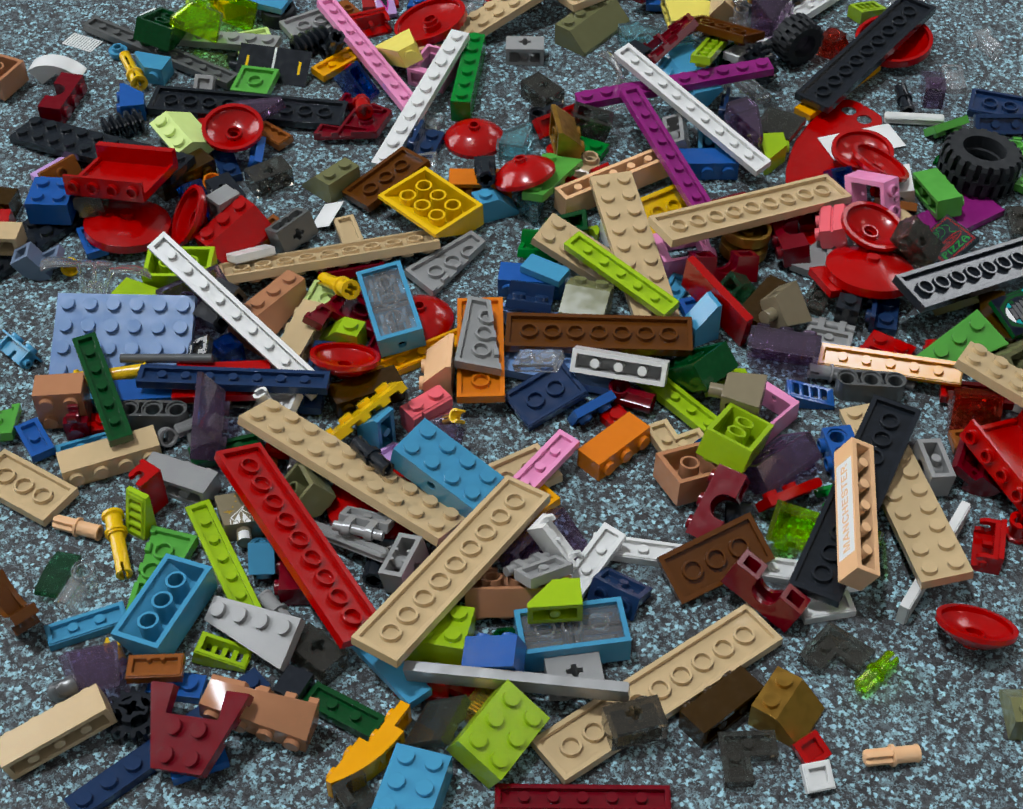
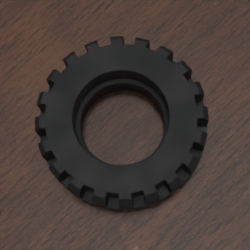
[937,127,1023,199]

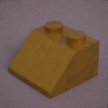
[549,104,585,159]
[748,666,825,747]

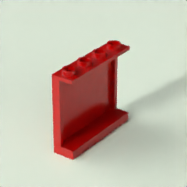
[62,141,179,203]
[959,410,1023,513]

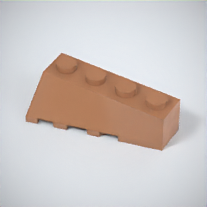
[227,269,307,357]
[465,567,572,620]
[199,674,320,752]

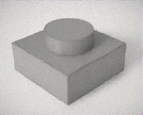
[193,74,216,90]

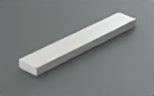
[895,500,971,625]

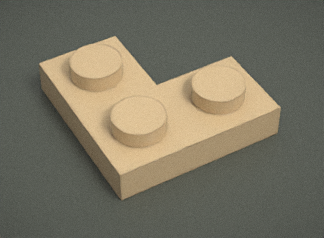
[648,418,704,452]

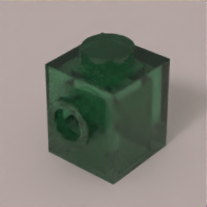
[720,271,756,305]

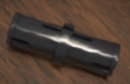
[894,82,915,113]
[350,435,394,477]

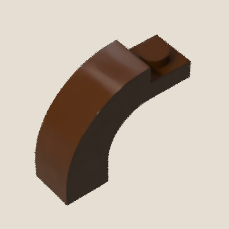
[0,569,41,637]

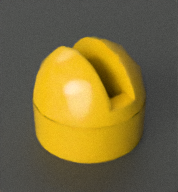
[60,257,79,277]

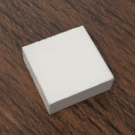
[799,759,836,794]

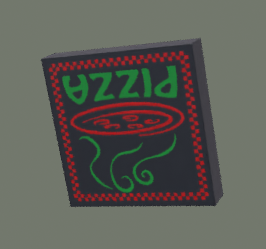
[915,214,979,262]

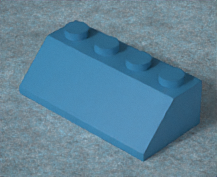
[655,44,724,107]
[110,553,218,655]

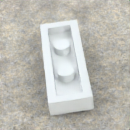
[570,522,626,599]

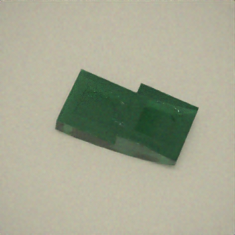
[34,551,82,599]

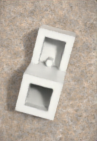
[28,54,87,84]

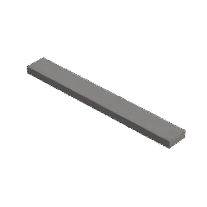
[403,660,630,703]

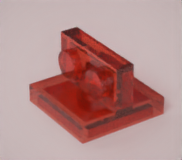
[946,388,1005,431]

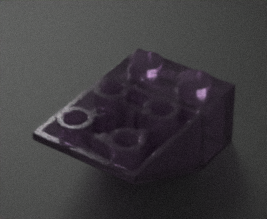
[724,96,763,152]

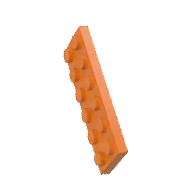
[457,297,505,404]

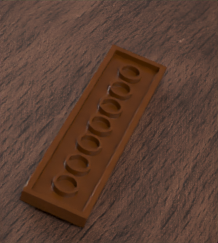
[504,312,693,357]

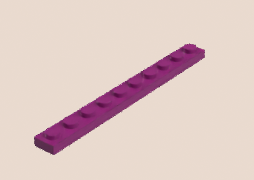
[575,57,774,111]
[619,85,711,207]

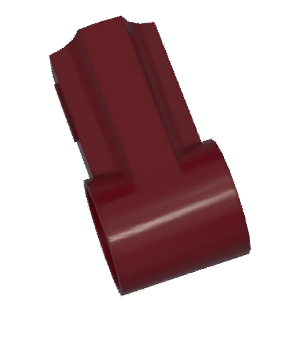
[609,379,657,414]

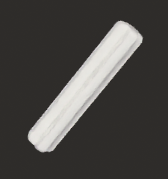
[884,111,945,126]

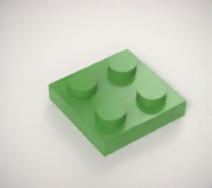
[230,65,280,95]

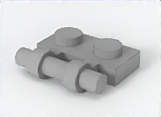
[803,317,856,349]
[332,506,396,542]
[503,552,573,589]

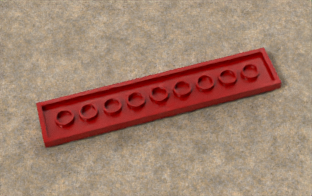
[214,442,376,649]

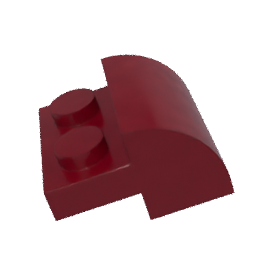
[952,438,1002,497]

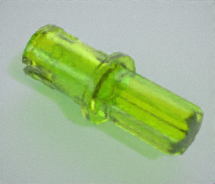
[854,650,899,694]

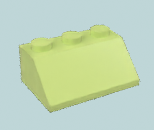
[149,111,214,154]

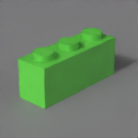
[912,168,964,220]

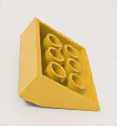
[378,166,484,238]

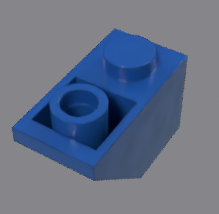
[116,83,147,121]

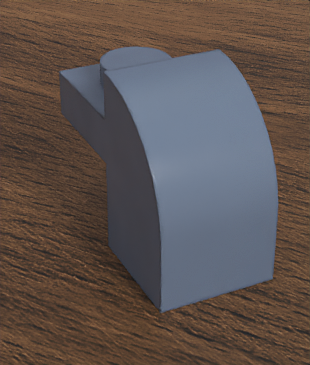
[10,241,66,281]

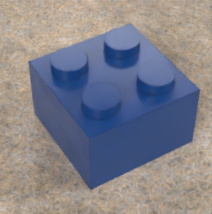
[24,176,82,225]

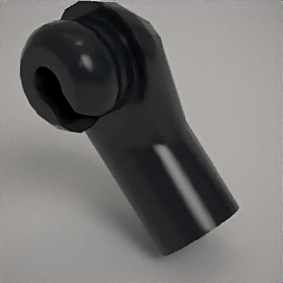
[226,52,238,70]

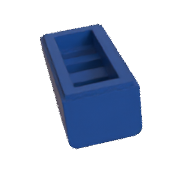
[785,379,835,410]

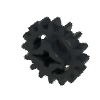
[743,42,779,85]
[105,686,151,745]

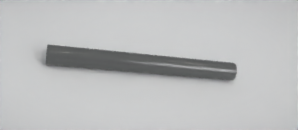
[119,354,214,363]

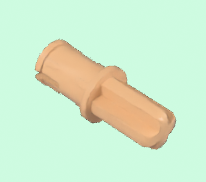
[52,515,104,541]
[862,744,922,767]

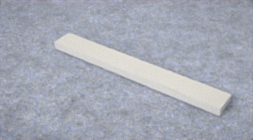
[593,532,798,585]

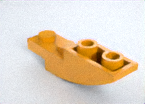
[325,700,412,798]

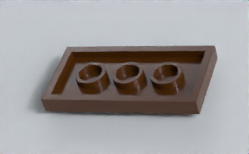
[693,15,765,46]
[341,146,431,213]
[656,512,775,606]

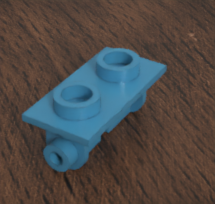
[0,329,42,369]

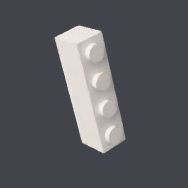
[569,345,670,387]

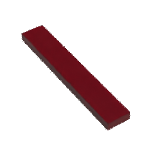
[494,783,671,809]

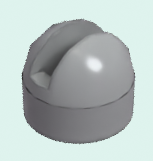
[156,427,178,447]

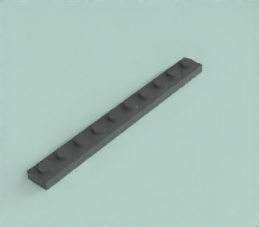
[82,16,238,90]

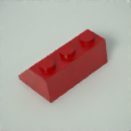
[193,195,271,264]

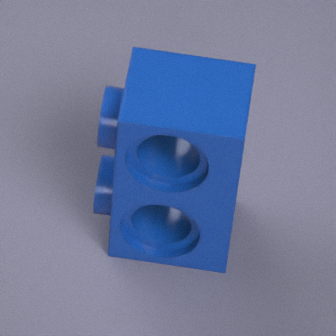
[817,425,855,481]

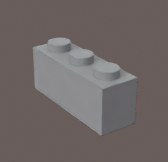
[138,451,222,505]

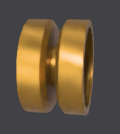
[719,224,772,263]

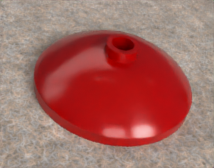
[201,103,264,153]
[444,118,505,159]
[831,129,894,171]
[852,142,909,183]
[494,154,556,192]
[170,184,208,246]
[841,201,905,252]
[412,295,454,341]
[309,342,381,379]
[935,603,1019,650]

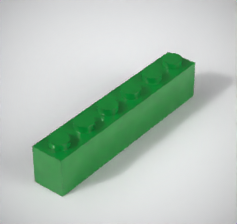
[450,32,486,121]

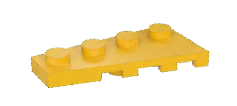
[641,184,705,234]
[325,381,408,440]

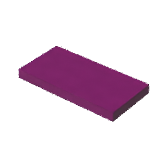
[914,193,1005,234]

